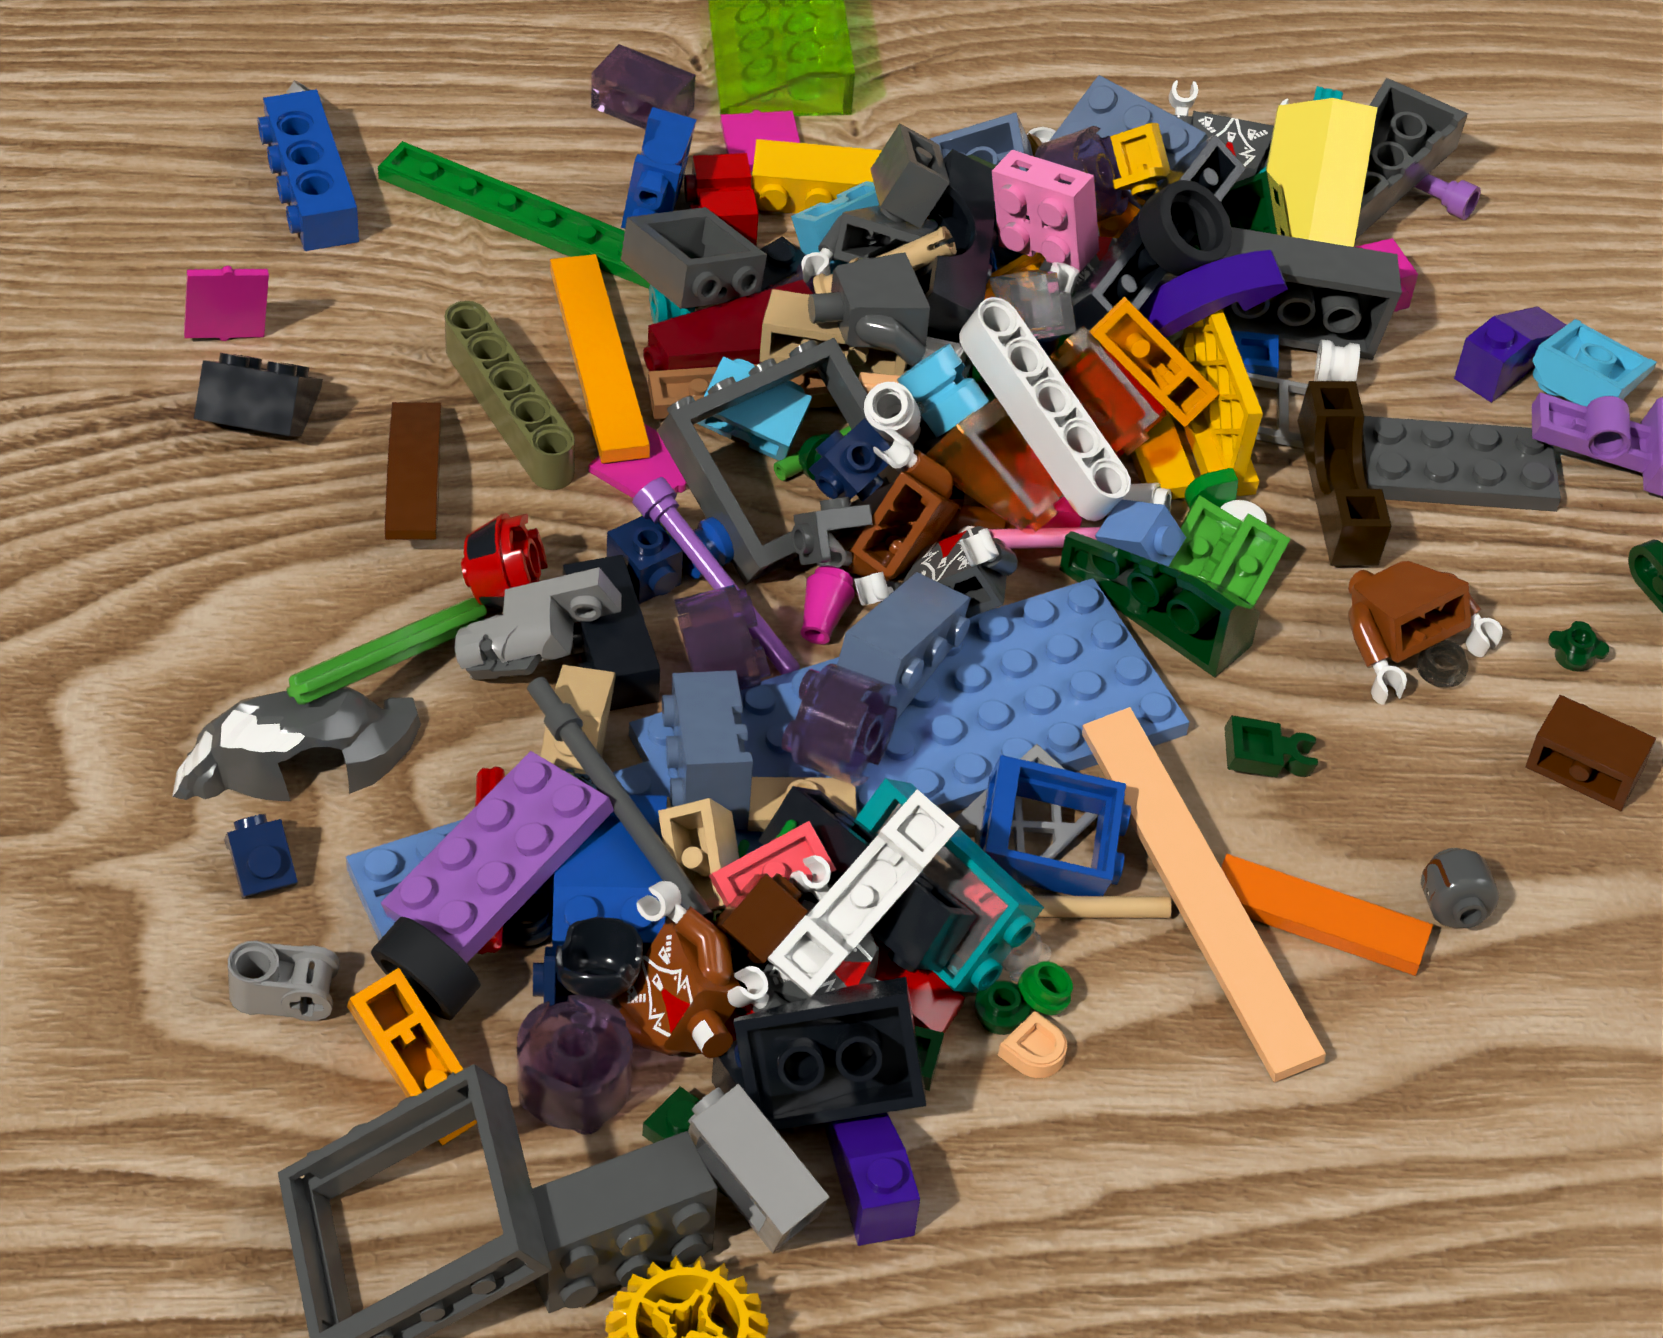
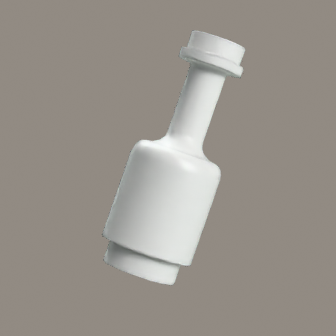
[864,382,921,444]

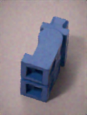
[621,107,697,229]

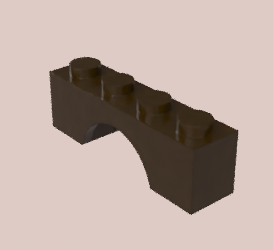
[1297,381,1392,566]

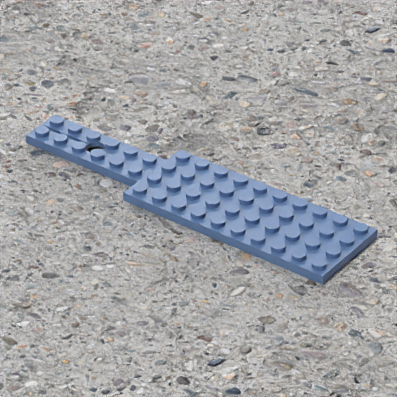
[346,578,1189,940]

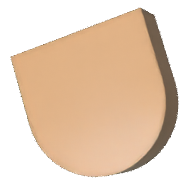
[998,1011,1067,1078]

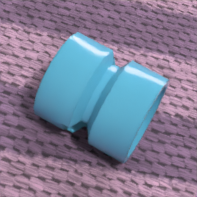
[897,343,989,437]

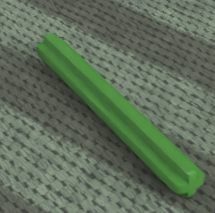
[286,598,488,705]

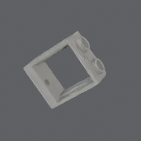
[688,1084,829,1253]

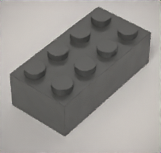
[1223,227,1402,360]

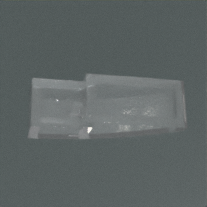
[990,270,1076,339]

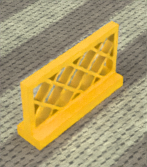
[1176,309,1263,496]

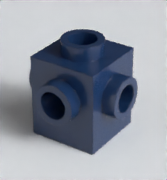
[808,418,891,502]

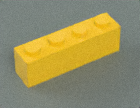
[751,139,932,219]

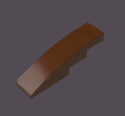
[385,402,441,540]

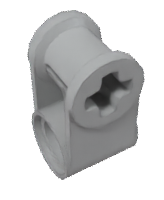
[227,941,340,1021]

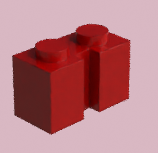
[684,153,759,247]

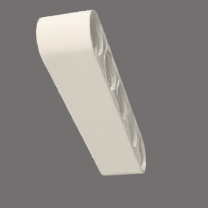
[959,297,1131,521]

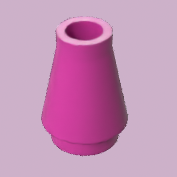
[800,566,855,645]

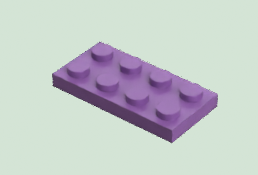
[381,751,614,963]

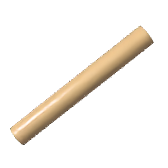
[1033,896,1172,918]

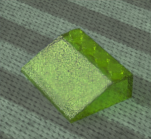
[708,0,855,116]

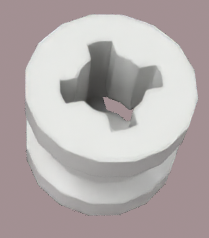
[1314,340,1360,381]

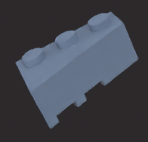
[823,572,971,745]
[662,670,753,830]

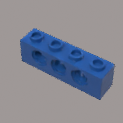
[257,89,359,251]

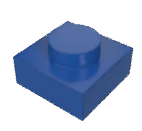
[1232,330,1279,378]

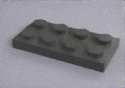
[1362,416,1561,512]

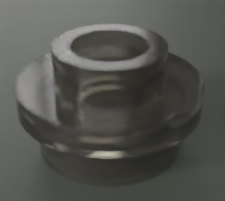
[1416,640,1468,688]

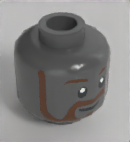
[1420,848,1499,928]

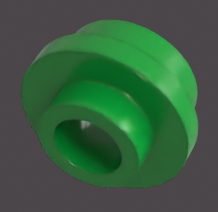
[1018,961,1073,1015]

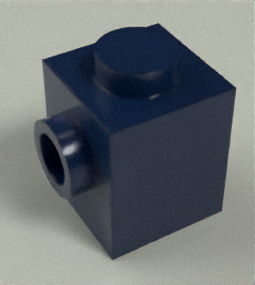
[607,516,683,604]

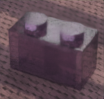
[591,44,696,130]

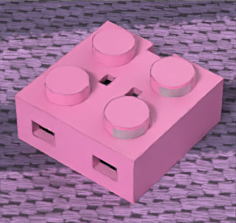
[992,150,1099,273]

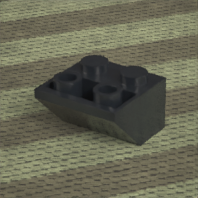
[194,353,323,436]

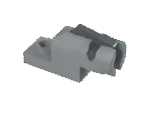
[455,567,622,680]

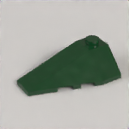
[1059,531,1260,678]

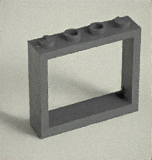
[657,338,904,585]
[278,1064,552,1338]

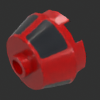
[461,513,548,610]

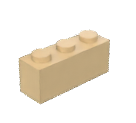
[759,289,907,377]

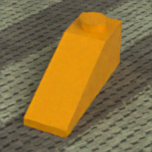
[1089,296,1220,427]
[347,968,477,1146]

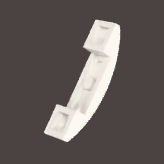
[767,789,960,997]

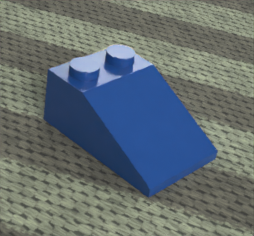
[552,795,667,958]

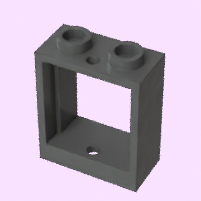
[621,207,767,309]

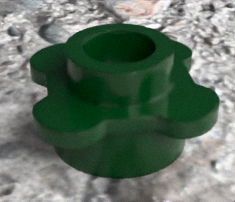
[1548,621,1609,672]

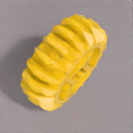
[605,1255,769,1338]

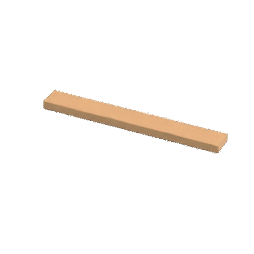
[1082,707,1326,1083]

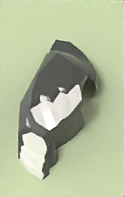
[172,687,421,802]

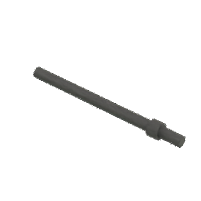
[527,677,714,922]

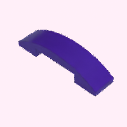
[1124,250,1288,371]

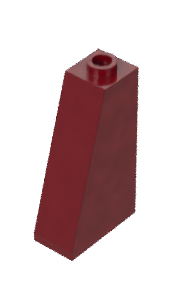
[643,279,813,371]

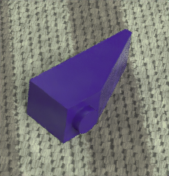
[1454,306,1567,403]
[824,1113,920,1246]

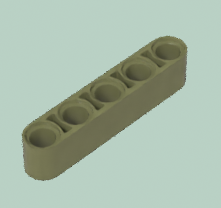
[444,301,575,490]

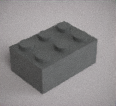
[532,1131,717,1313]

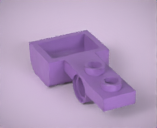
[1532,392,1663,496]

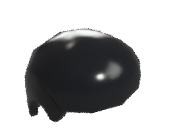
[555,917,643,1000]

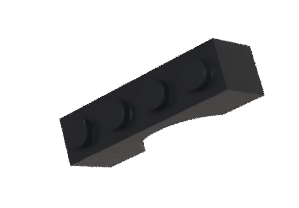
[917,149,997,341]

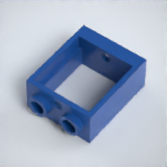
[978,755,1131,896]

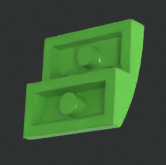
[1169,495,1290,607]

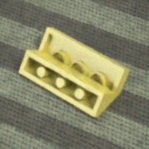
[1266,98,1378,247]

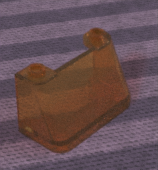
[926,326,1160,532]

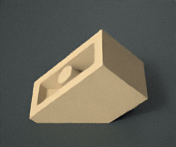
[540,665,616,776]
[658,798,739,911]

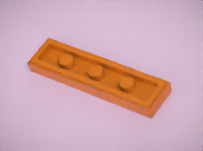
[1221,853,1433,976]

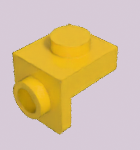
[1110,123,1171,196]

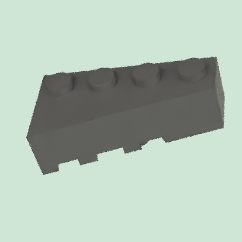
[1355,78,1468,240]

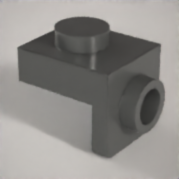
[792,497,873,565]

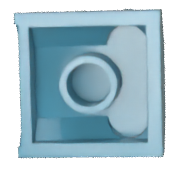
[1532,319,1657,407]

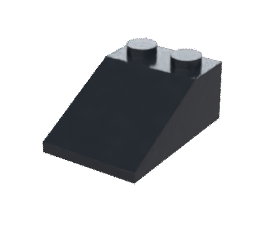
[733,977,926,1130]

